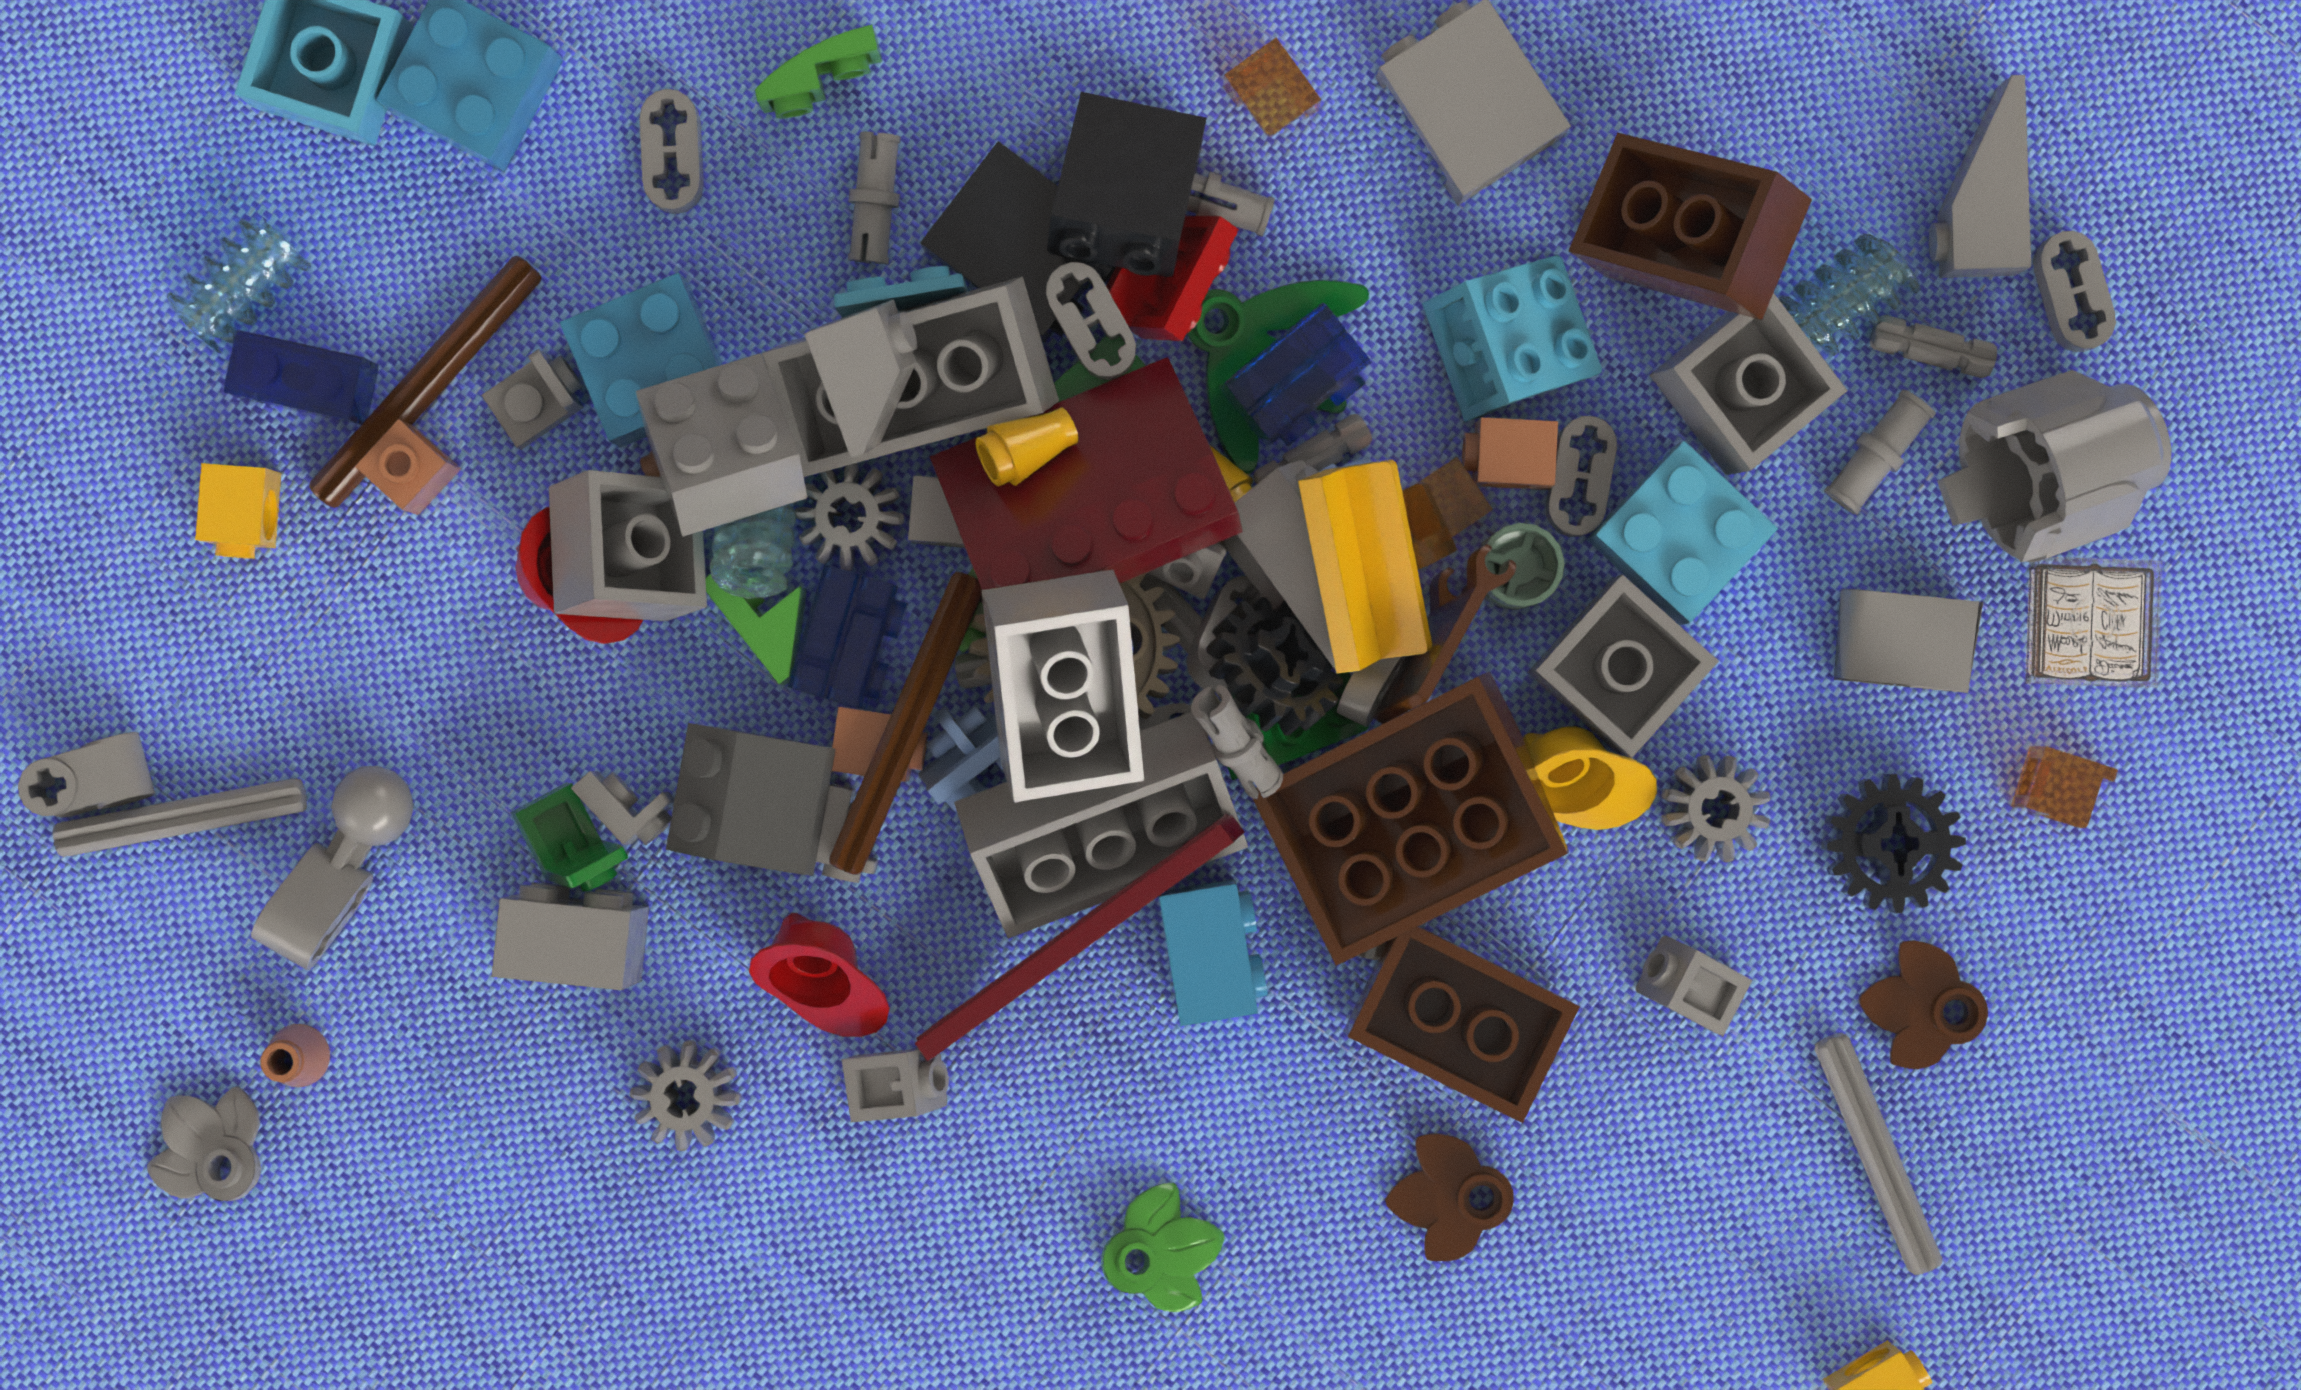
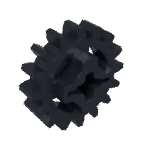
[1206,597,1343,735]
[1821,774,1966,913]

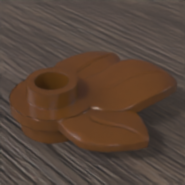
[1858,940,1988,1069]
[1385,1133,1514,1261]

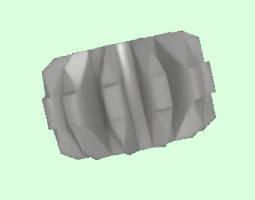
[794,463,904,571]
[1661,755,1770,862]
[630,1040,742,1151]

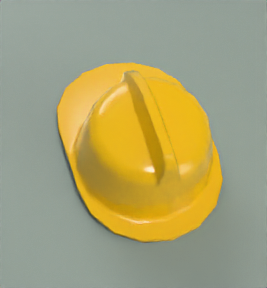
[1523,726,1657,830]

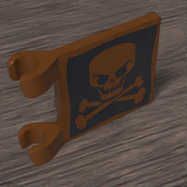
[1373,544,1516,724]

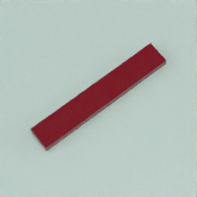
[915,814,1245,1061]

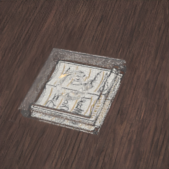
[2025,557,2162,688]

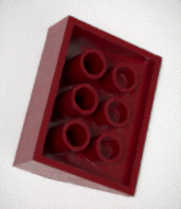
[930,357,1243,590]

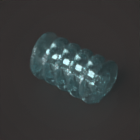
[165,217,311,354]
[1778,233,1921,356]
[710,502,796,598]

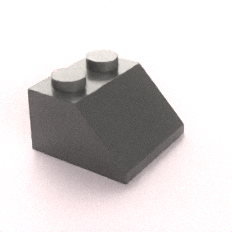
[666,723,836,876]

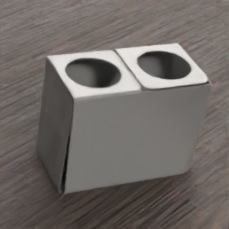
[1834,589,1983,693]

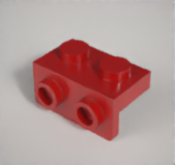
[1106,216,1239,341]

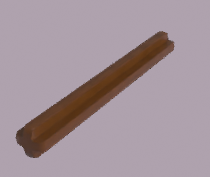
[309,255,541,508]
[829,571,982,875]

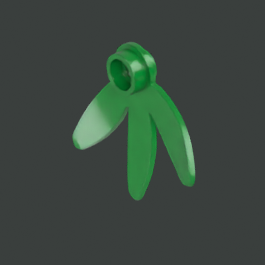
[1187,280,1369,474]

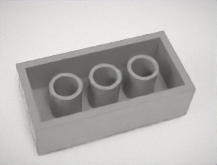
[762,276,1059,477]
[954,712,1248,938]

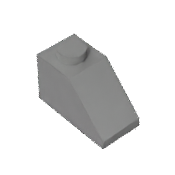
[804,300,917,459]

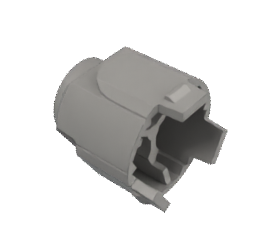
[1937,370,2171,563]

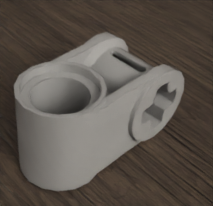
[18,732,155,818]

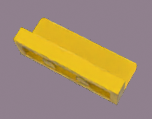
[1298,459,1432,673]

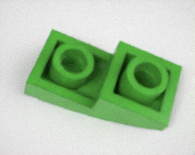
[755,24,882,119]

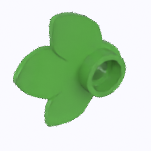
[1101,1183,1225,1312]

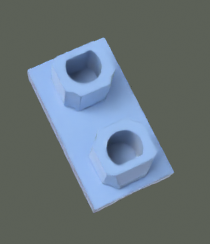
[918,705,1003,811]

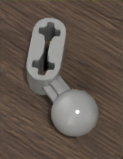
[251,766,414,970]

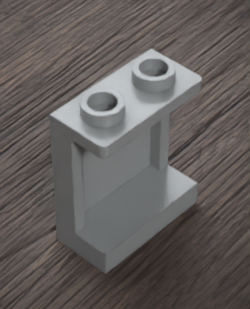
[1376,0,1571,206]

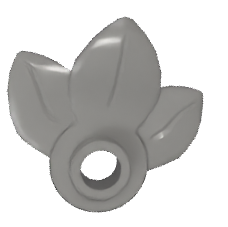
[147,1086,261,1201]

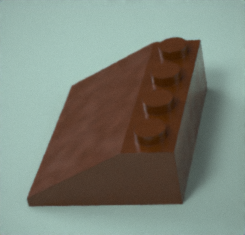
[1252,671,1569,966]

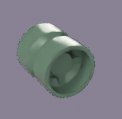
[1479,523,1565,610]

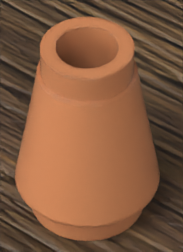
[260,1024,330,1087]

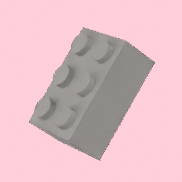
[982,569,1144,803]

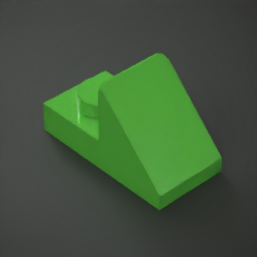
[706,567,807,685]

